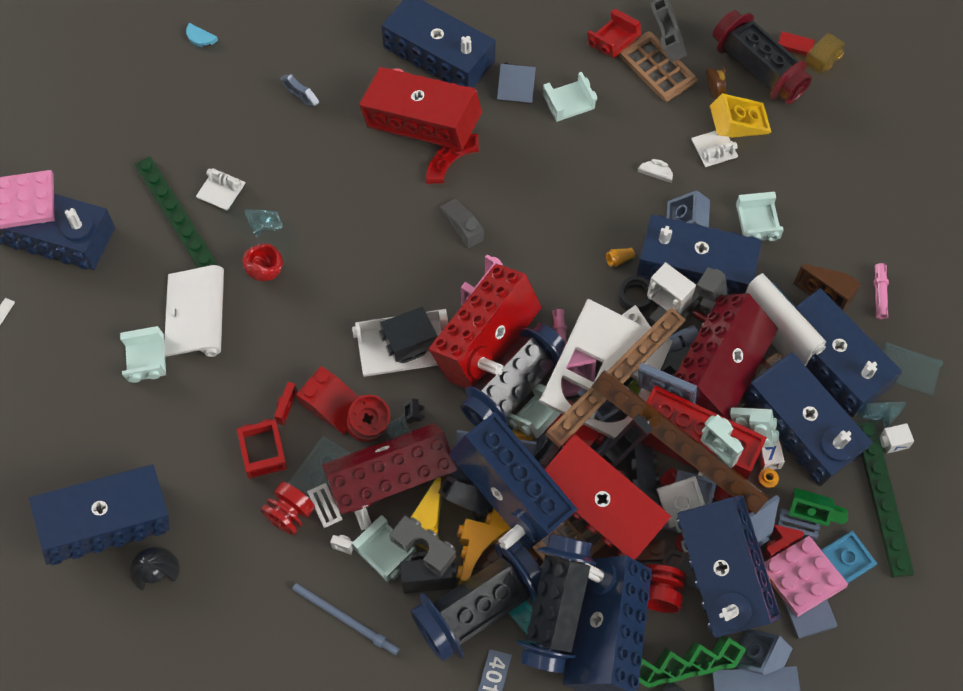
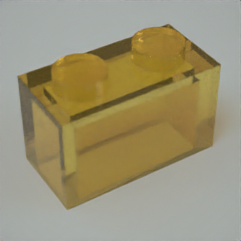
[805,32,845,74]

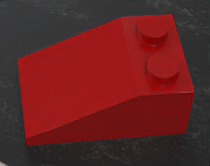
[296,366,359,435]

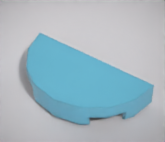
[186,23,218,47]

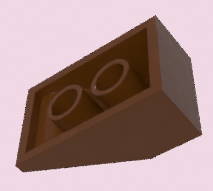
[793,264,861,311]

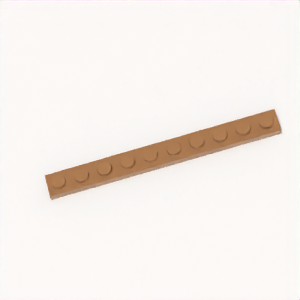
[545,307,686,448]

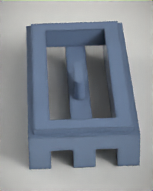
[778,509,820,540]

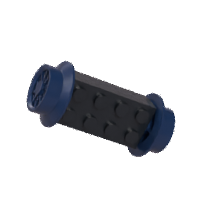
[460,323,566,426]
[516,533,597,673]

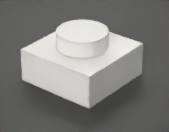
[330,535,353,555]

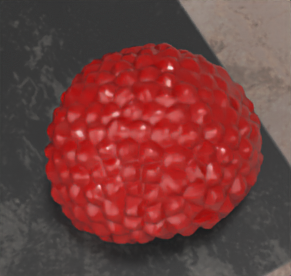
[242,243,283,282]

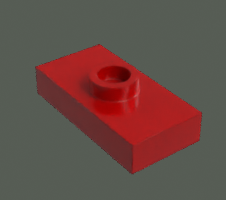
[274,382,297,425]

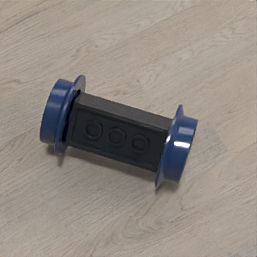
[410,541,541,662]

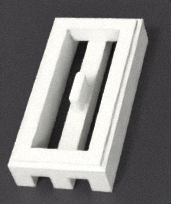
[307,483,343,528]

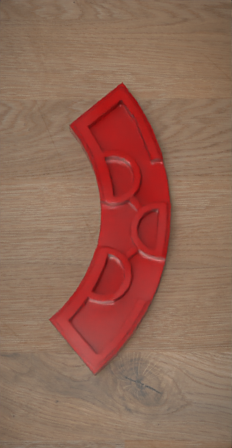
[426,134,479,184]

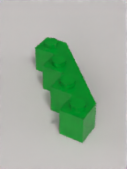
[639,635,746,688]

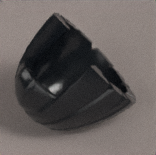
[130,547,180,591]

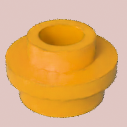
[758,468,779,488]

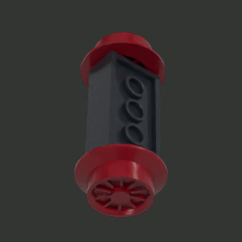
[712,10,812,104]

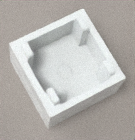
[647,262,696,314]

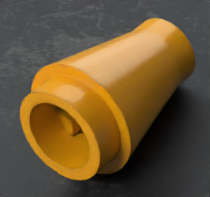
[606,248,635,267]

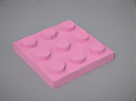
[0,170,55,229]
[764,536,848,617]

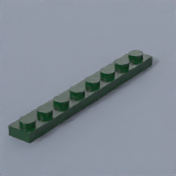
[134,156,218,268]
[857,422,914,578]

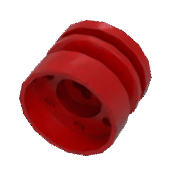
[345,394,390,443]
[260,482,315,536]
[645,564,687,613]

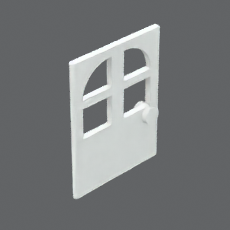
[539,299,673,439]

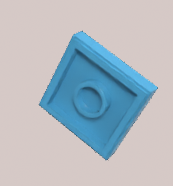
[821,530,877,583]

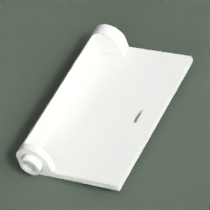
[164,265,224,357]
[745,273,826,366]
[352,309,448,377]

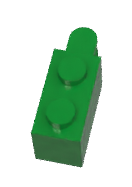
[789,487,848,527]

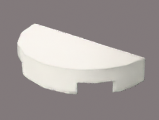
[637,159,673,183]

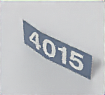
[478,649,512,691]

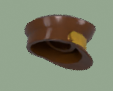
[706,66,726,99]

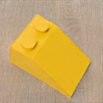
[710,93,771,138]
[411,477,442,551]

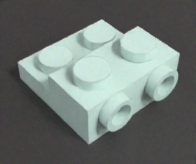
[730,408,779,447]
[700,415,744,468]

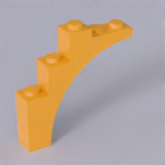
[456,508,566,585]

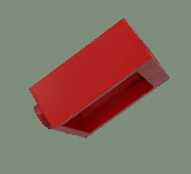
[237,419,288,479]

